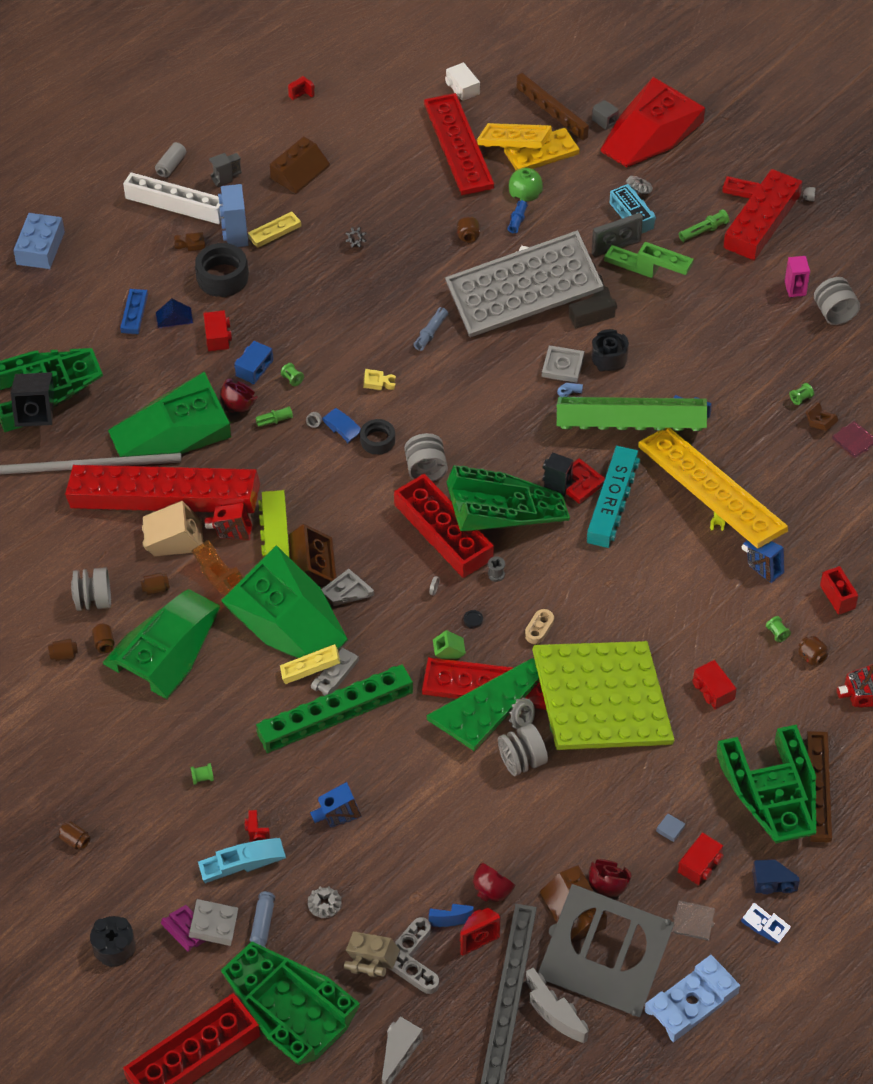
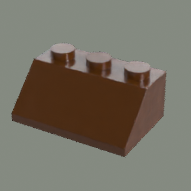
[270,136,330,194]
[288,524,336,587]
[540,865,607,943]

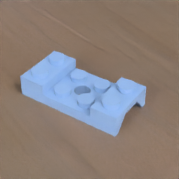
[645,955,740,1043]

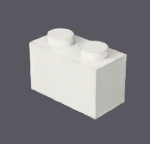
[445,62,480,101]

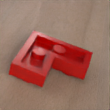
[566,458,605,504]

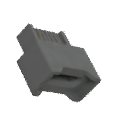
[209,153,242,187]

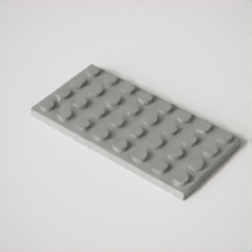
[445,230,604,337]

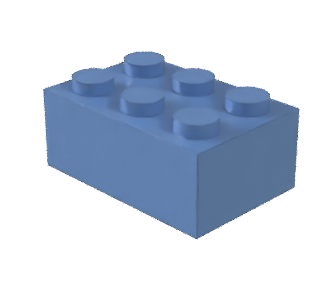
[218,184,249,247]
[13,213,65,269]

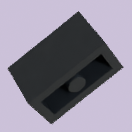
[542,452,573,496]

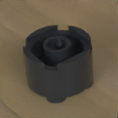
[591,329,629,372]
[90,916,136,967]

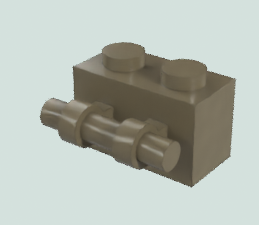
[344,931,400,977]

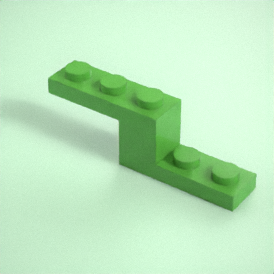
[604,242,694,278]

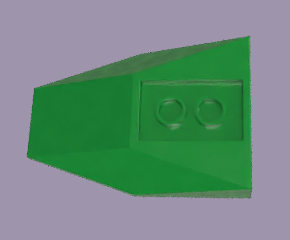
[108,371,231,457]
[446,465,570,532]
[221,545,348,658]

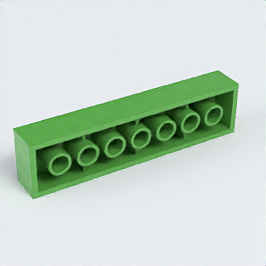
[557,397,707,431]

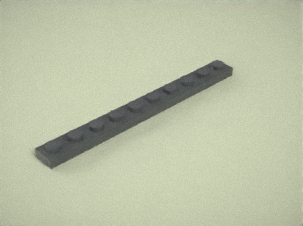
[481,904,537,1084]

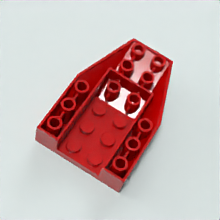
[601,77,705,168]

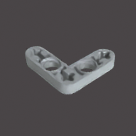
[390,917,439,994]

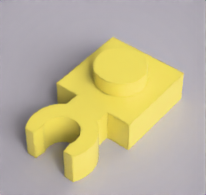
[363,369,396,390]

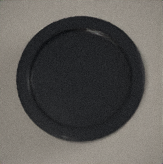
[463,610,483,628]

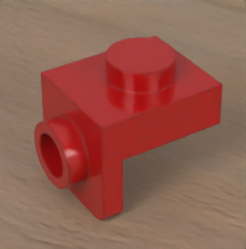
[288,76,315,100]
[245,810,271,842]

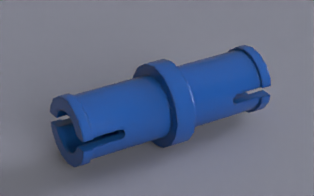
[507,200,528,233]

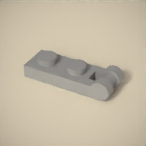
[311,648,359,696]

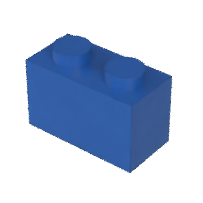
[234,341,273,384]

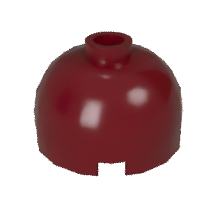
[220,378,258,413]
[588,859,632,898]
[473,863,516,902]

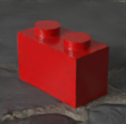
[203,310,232,351]
[820,566,859,615]
[692,660,737,709]
[678,832,724,885]

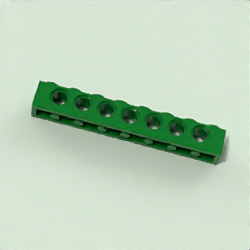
[256,664,413,753]

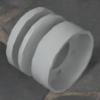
[814,277,860,325]
[404,433,448,482]
[71,567,111,611]
[498,723,548,776]

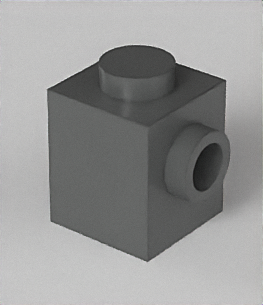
[592,100,619,130]

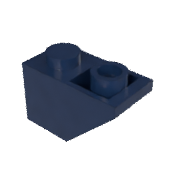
[752,860,800,894]

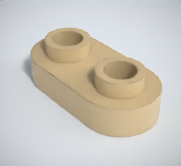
[525,609,554,644]

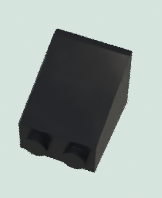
[11,372,54,427]

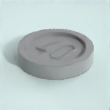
[429,576,440,596]

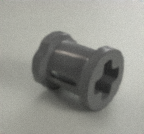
[488,557,505,582]

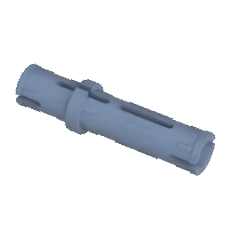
[413,307,448,351]

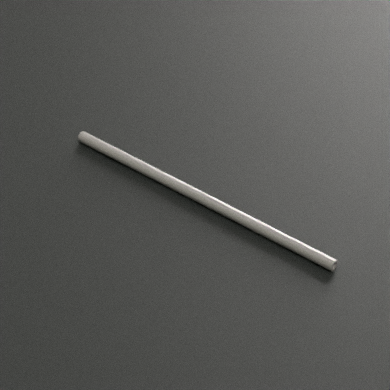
[0,453,181,475]

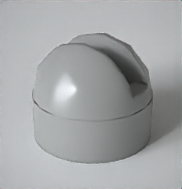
[803,187,815,201]
[306,412,322,428]

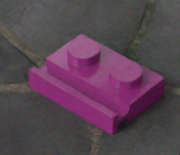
[161,905,206,952]

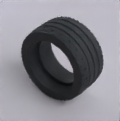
[195,243,249,297]

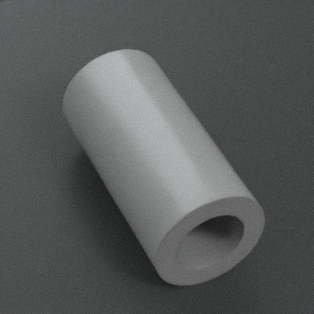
[155,142,187,177]

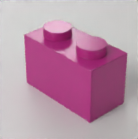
[785,256,810,297]

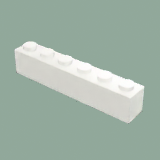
[123,172,224,224]

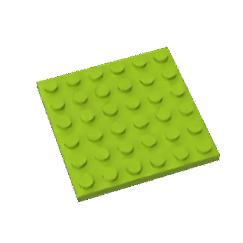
[532,641,675,750]

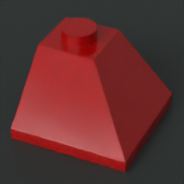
[460,908,500,956]

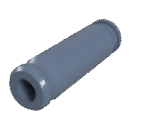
[250,891,275,948]

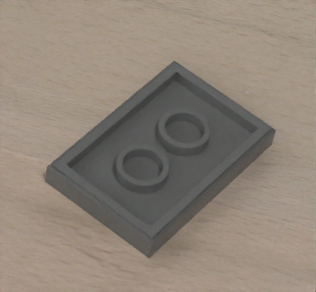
[592,213,643,257]

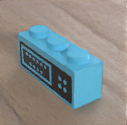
[610,184,656,233]

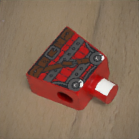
[205,503,252,540]
[837,664,873,707]

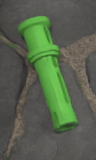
[679,209,730,242]

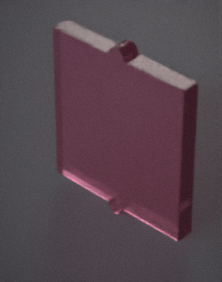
[832,421,873,458]

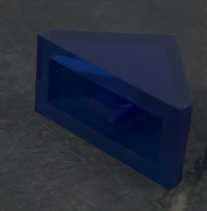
[156,298,193,328]

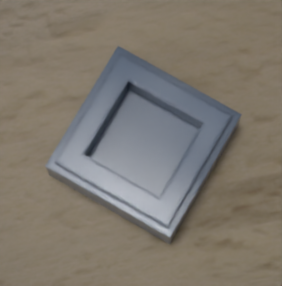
[656,814,685,842]

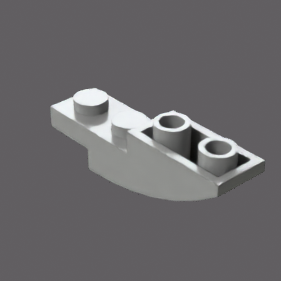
[526,968,589,1043]

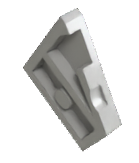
[321,569,374,606]

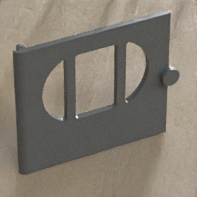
[538,884,675,1017]

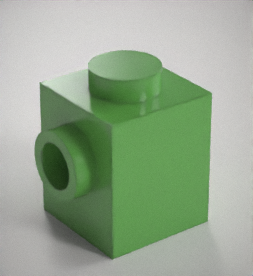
[433,630,466,661]

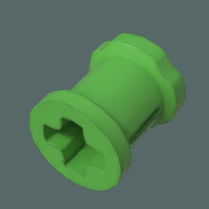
[281,363,304,386]
[789,383,814,405]
[766,616,791,642]
[191,763,214,785]

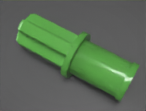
[256,406,293,427]

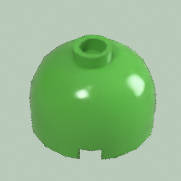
[509,168,543,201]

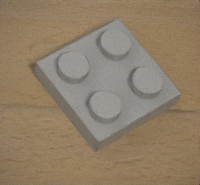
[542,345,585,383]
[189,899,238,946]

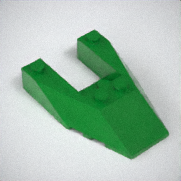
[0,348,103,432]
[716,724,816,843]

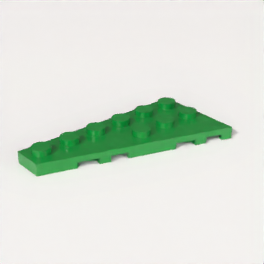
[426,658,540,751]

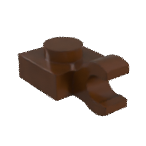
[174,232,205,251]

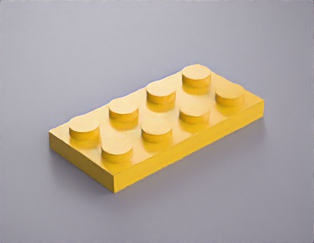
[477,123,552,149]
[504,128,580,170]

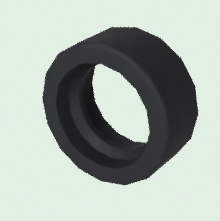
[360,419,395,455]

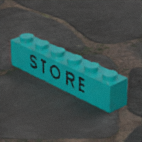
[587,446,640,548]

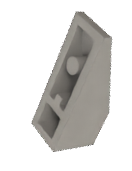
[382,1016,423,1084]

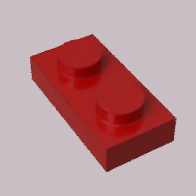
[722,176,760,198]

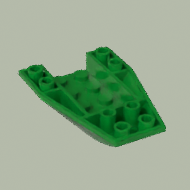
[103,589,220,699]
[221,941,360,1065]

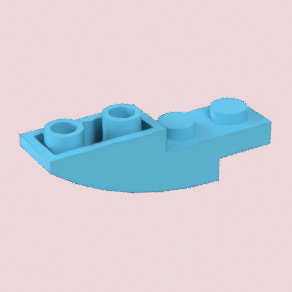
[198,838,286,883]

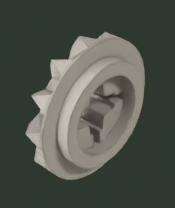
[626,176,653,194]
[509,698,535,729]
[308,886,342,918]

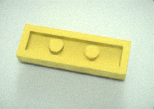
[248,212,301,248]
[280,644,340,684]

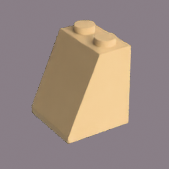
[142,501,204,557]

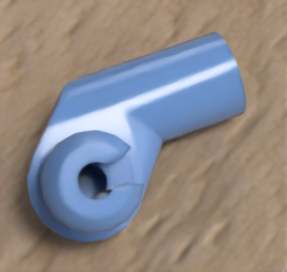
[557,383,583,397]

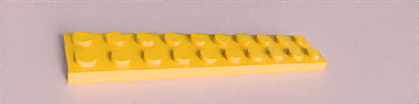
[638,428,788,549]

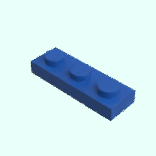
[120,289,148,334]

